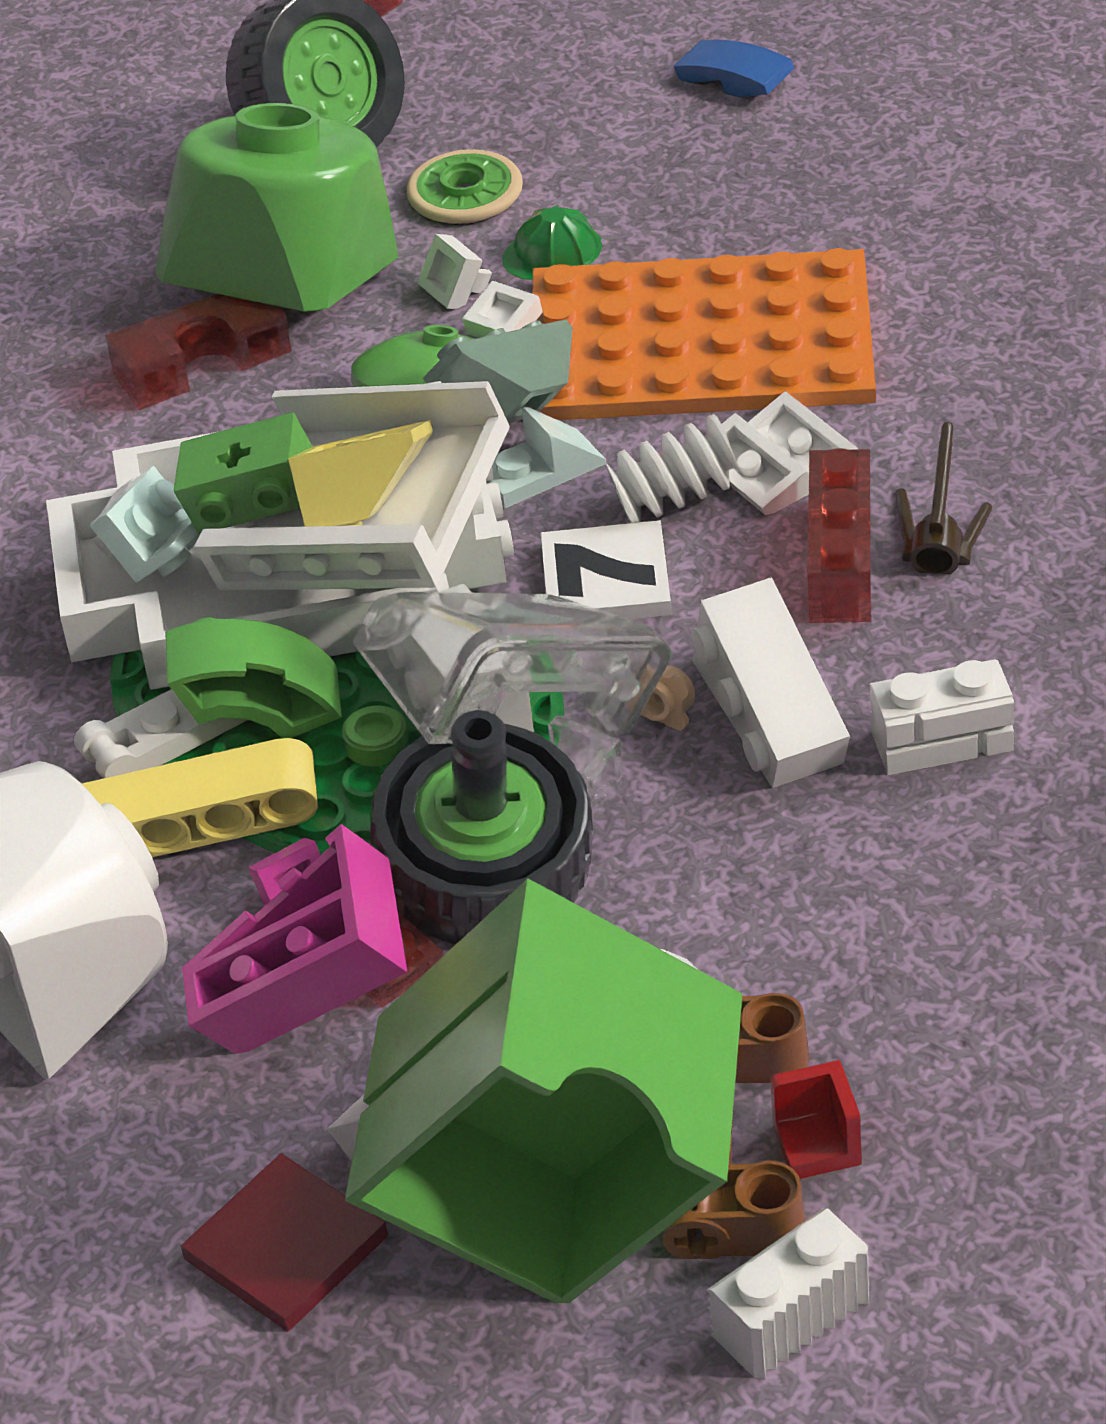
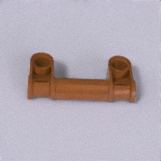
[663,993,810,1259]

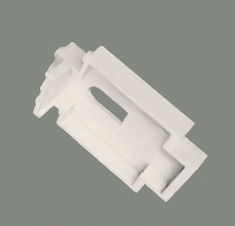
[46,381,514,690]

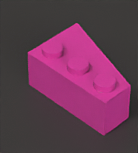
[182,824,407,1054]

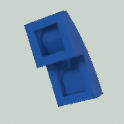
[674,39,795,97]

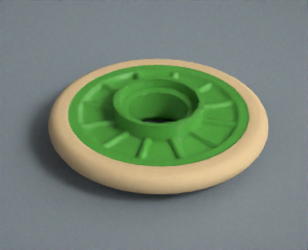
[407,149,522,224]

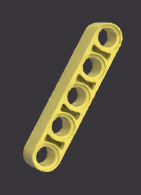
[82,738,318,857]

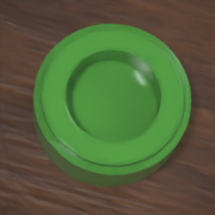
[342,706,408,767]

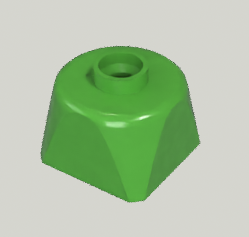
[155,103,398,311]

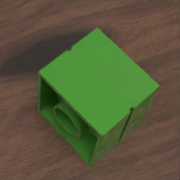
[345,878,743,1303]

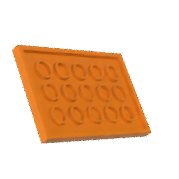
[533,248,876,420]

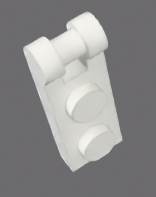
[74,689,248,779]

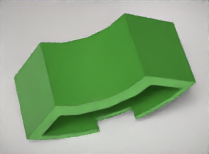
[165,617,342,739]

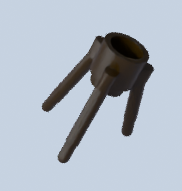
[895,421,992,574]

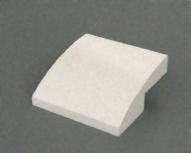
[721,391,864,515]

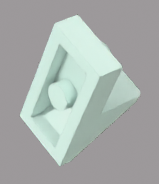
[486,406,606,508]

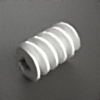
[605,414,740,523]

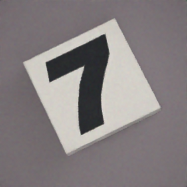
[541,520,672,627]

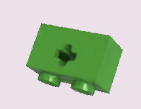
[173,412,313,535]

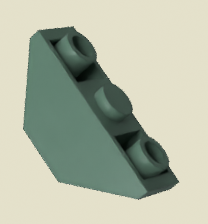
[423,319,573,424]

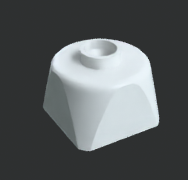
[0,761,168,1080]

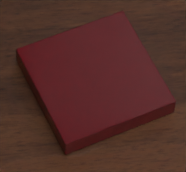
[180,1153,388,1332]

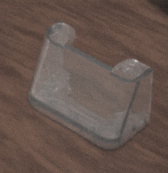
[352,592,671,744]

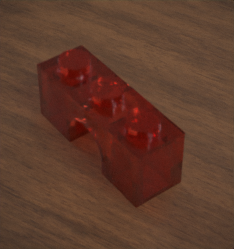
[105,294,292,410]
[807,448,872,623]

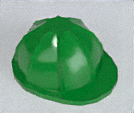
[502,205,602,280]

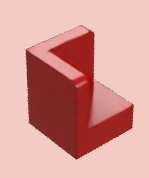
[770,1060,862,1179]

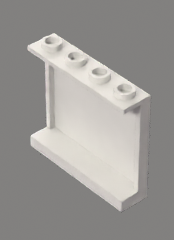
[194,381,510,590]

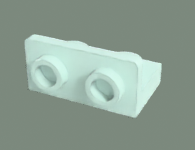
[90,466,200,583]

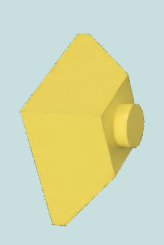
[288,420,433,527]

